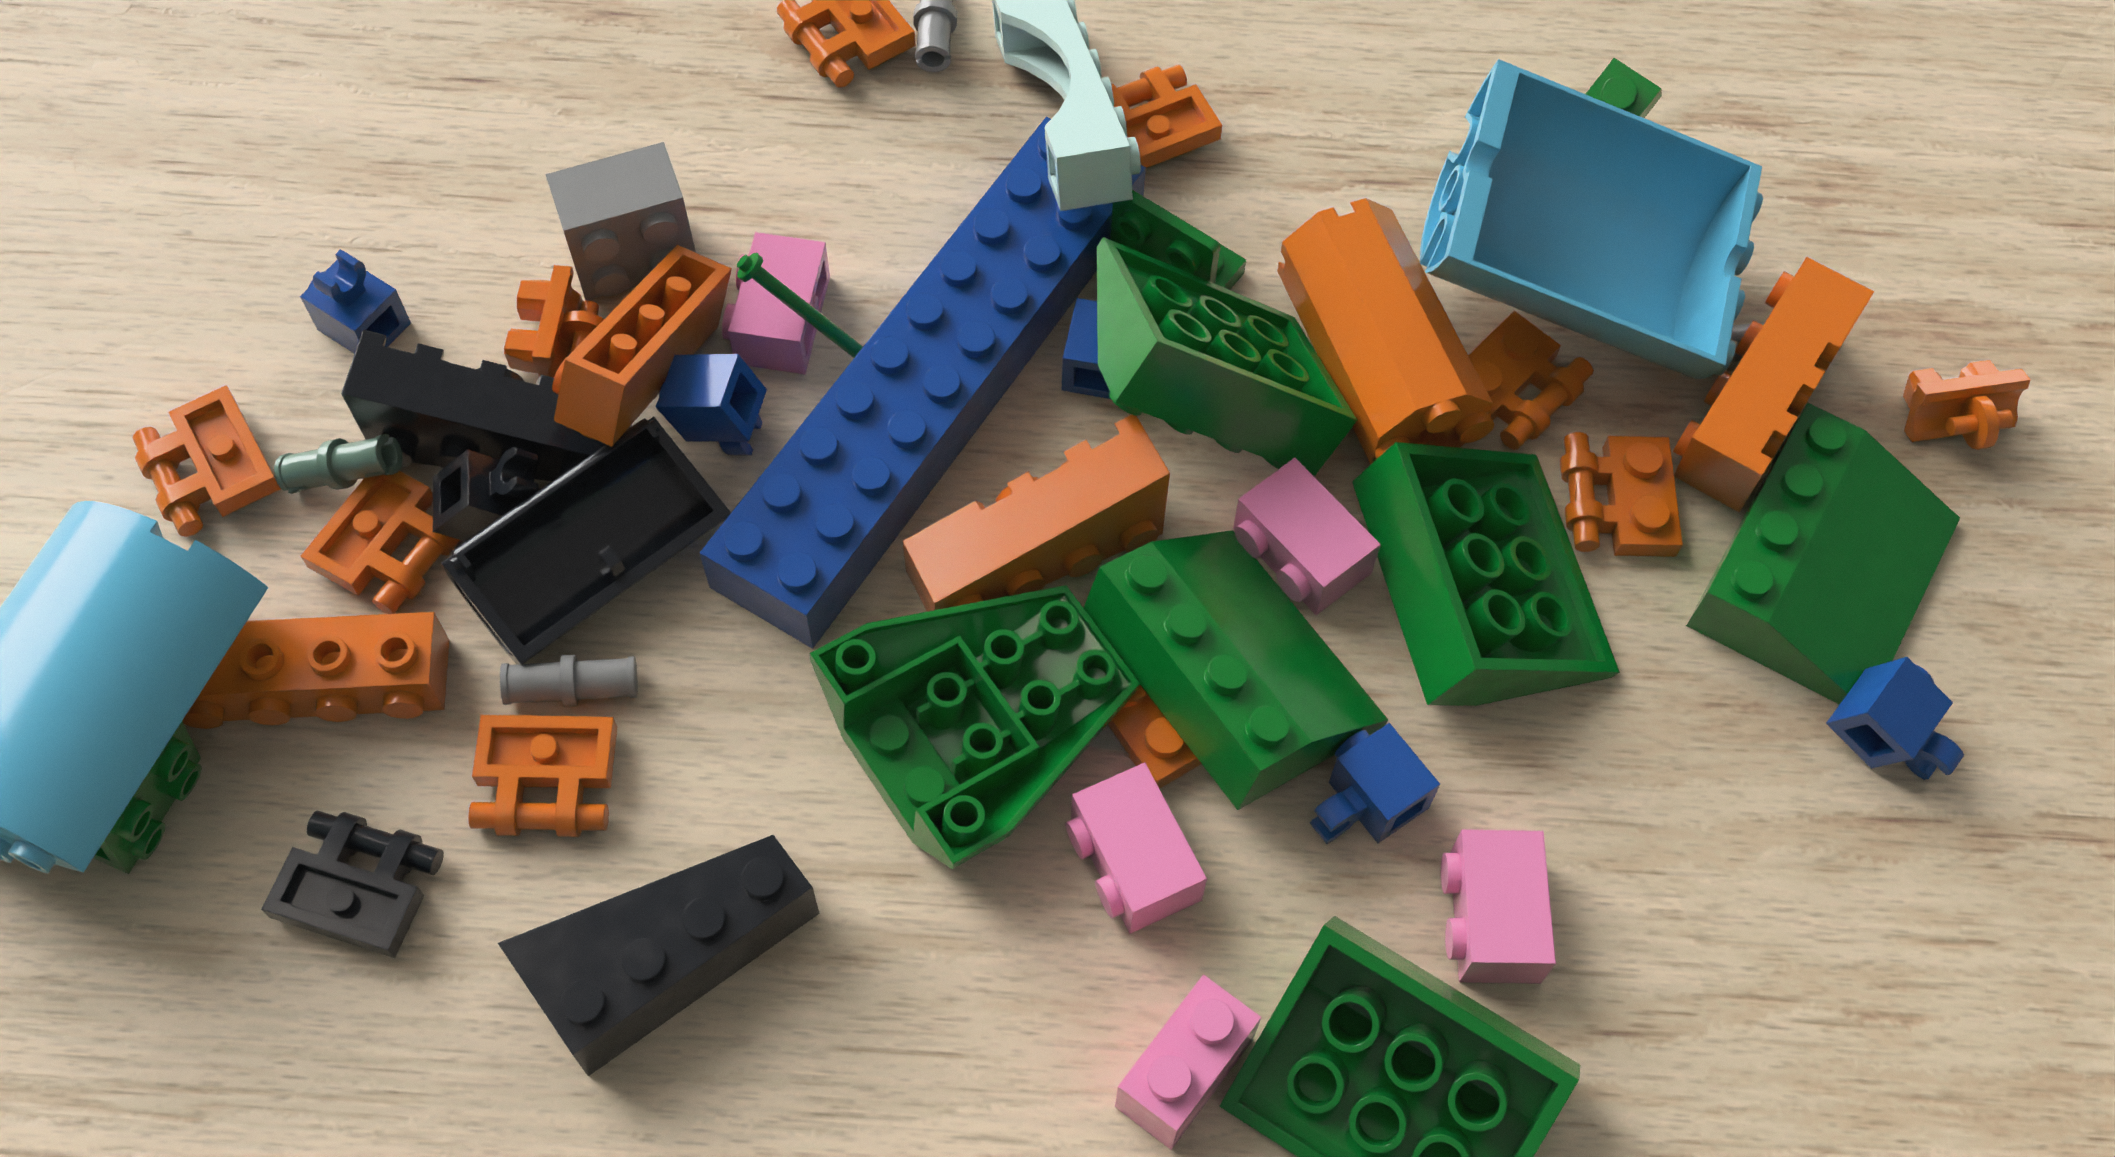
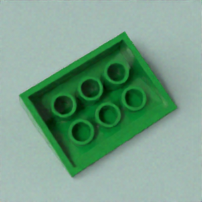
[1097,237,1357,476]
[1686,402,1960,704]
[1352,442,1620,706]
[1083,530,1388,810]
[1219,916,1581,1157]

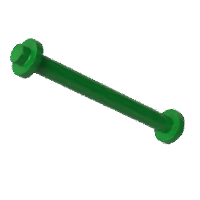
[737,253,863,358]

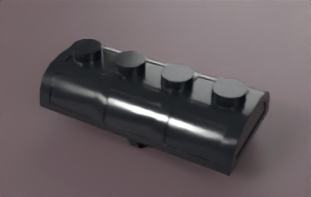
[441,416,731,665]

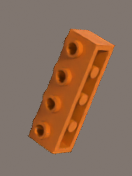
[552,245,732,447]
[182,612,449,729]

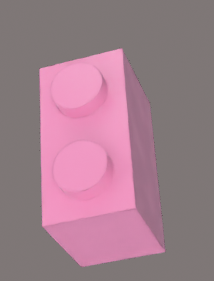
[722,232,830,374]
[1233,458,1381,615]
[1065,762,1207,934]
[1441,829,1556,984]
[1115,974,1261,1150]

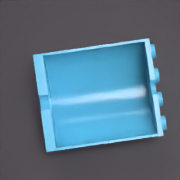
[1420,59,1763,379]
[0,501,269,874]

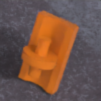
[504,265,604,378]
[1903,360,2031,450]

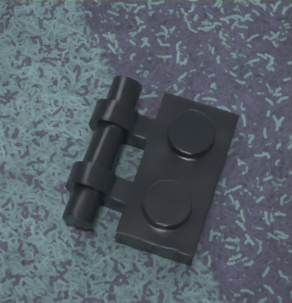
[261,811,444,958]

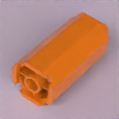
[1277,198,1495,464]

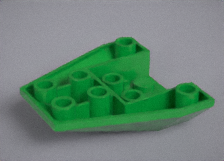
[810,585,1140,869]

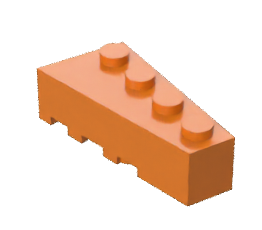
[1673,257,1874,512]
[903,415,1170,612]

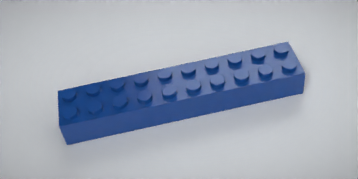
[699,117,1146,649]

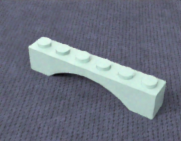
[992,0,1141,211]

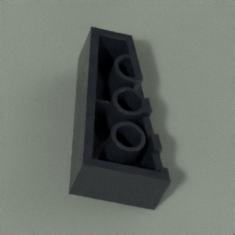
[341,329,632,481]
[498,835,820,1076]

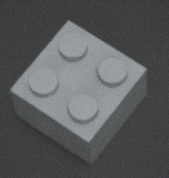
[546,142,696,300]

